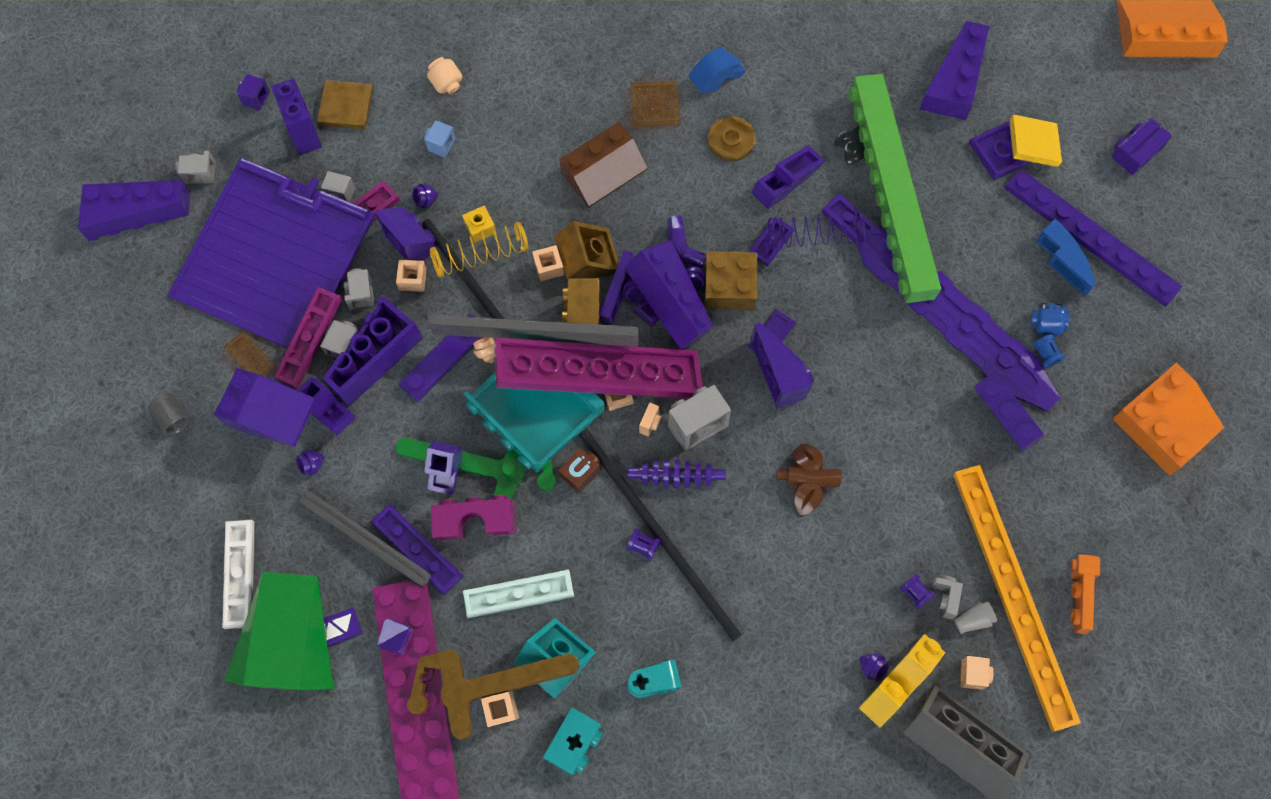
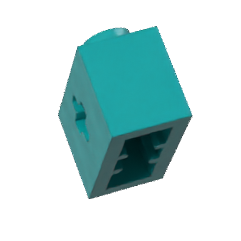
[543,707,603,777]

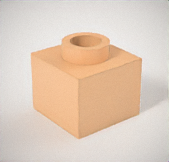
[532,245,564,282]
[396,260,427,292]
[960,656,993,690]

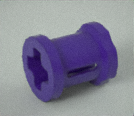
[626,528,660,561]
[899,573,936,610]

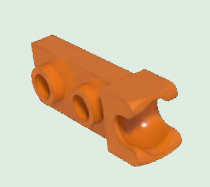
[1070,554,1100,634]

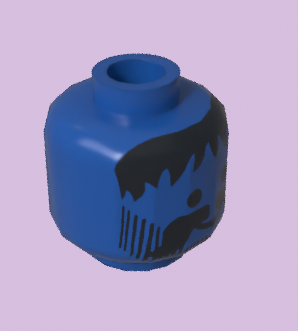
[1030,302,1070,336]

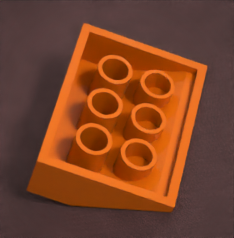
[1116,0,1228,57]

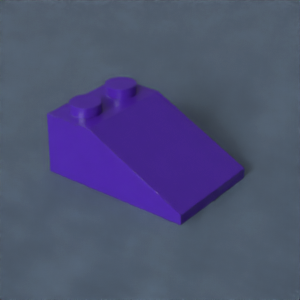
[750,322,814,409]
[214,368,317,447]

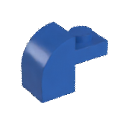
[688,47,746,93]

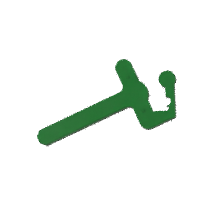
[395,437,556,500]

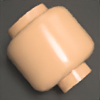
[427,57,463,94]

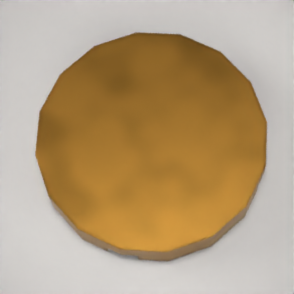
[708,116,756,161]

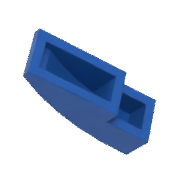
[1036,219,1096,297]

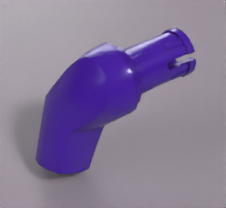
[667,216,706,269]

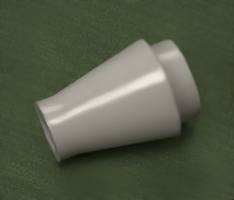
[953,601,997,634]

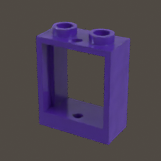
[271,78,322,155]

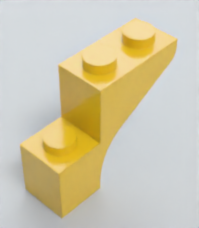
[859,634,946,728]

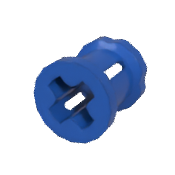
[1033,334,1066,368]

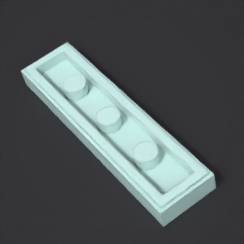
[463,570,574,618]

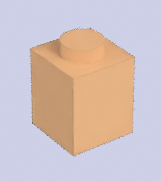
[481,691,519,727]

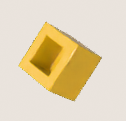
[462,205,496,243]

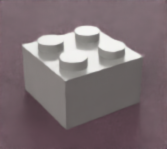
[668,385,731,452]

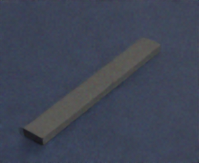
[429,315,639,346]

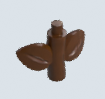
[776,444,841,516]

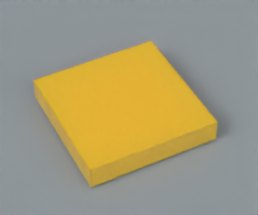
[1009,115,1062,167]

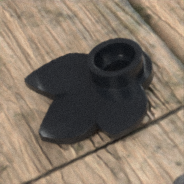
[834,126,869,165]

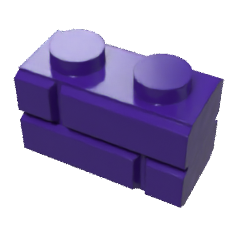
[1111,118,1171,175]

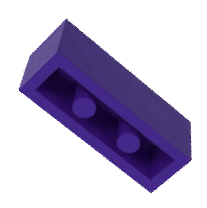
[974,371,1045,452]

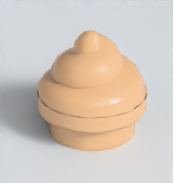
[473,338,495,364]

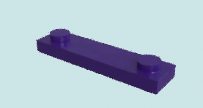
[399,314,483,403]

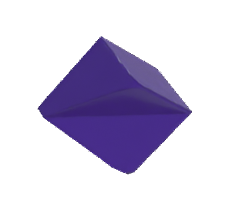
[377,618,414,656]

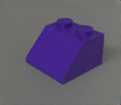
[375,207,436,261]

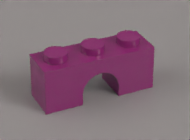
[431,495,517,541]

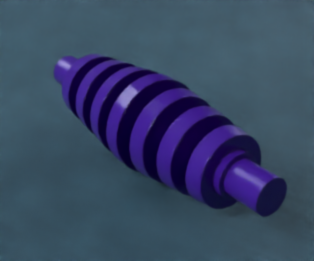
[628,459,726,488]

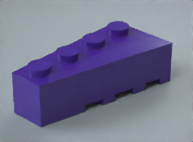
[920,21,989,120]
[624,240,713,349]
[323,295,423,407]

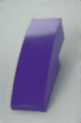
[752,145,825,209]

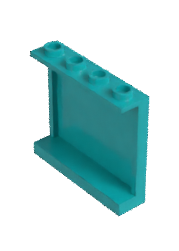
[463,373,605,473]

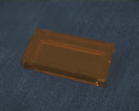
[223,331,276,377]

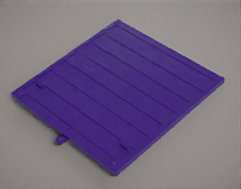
[167,158,376,348]

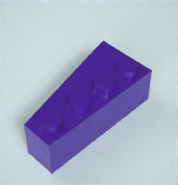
[78,180,190,241]

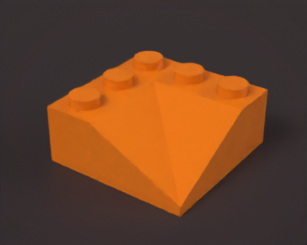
[1113,362,1224,476]

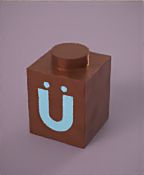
[558,448,600,494]

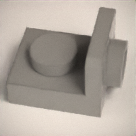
[931,576,963,620]

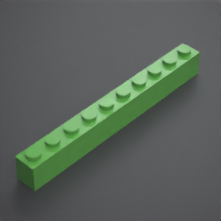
[848,74,941,303]

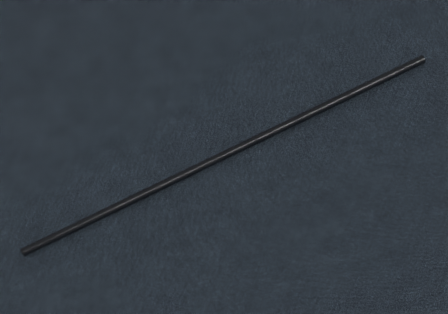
[422,219,742,642]

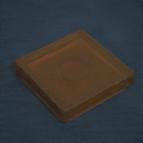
[630,81,680,127]

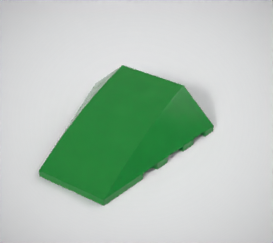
[224,572,334,690]

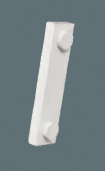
[222,520,255,629]

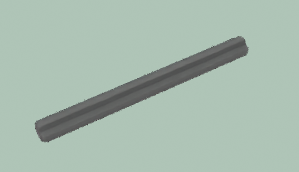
[300,491,431,587]

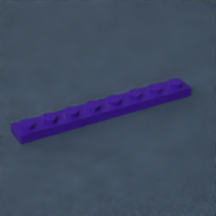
[1004,169,1183,307]

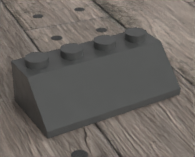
[904,684,1029,799]

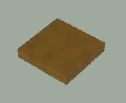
[317,80,373,130]

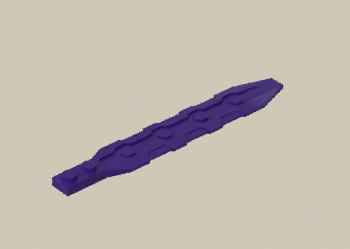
[821,193,1060,412]

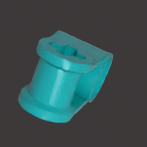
[627,660,682,698]

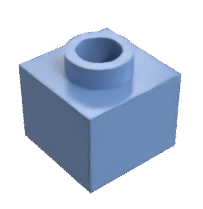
[424,120,456,158]

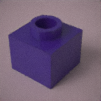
[237,74,270,111]

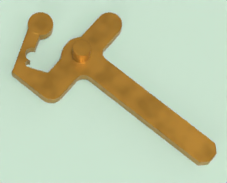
[407,650,580,740]

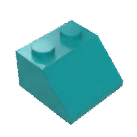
[513,618,596,698]

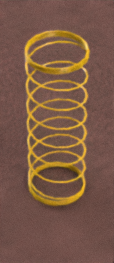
[430,222,528,278]

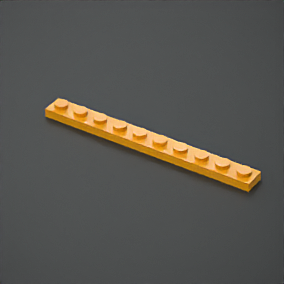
[953,465,1081,732]

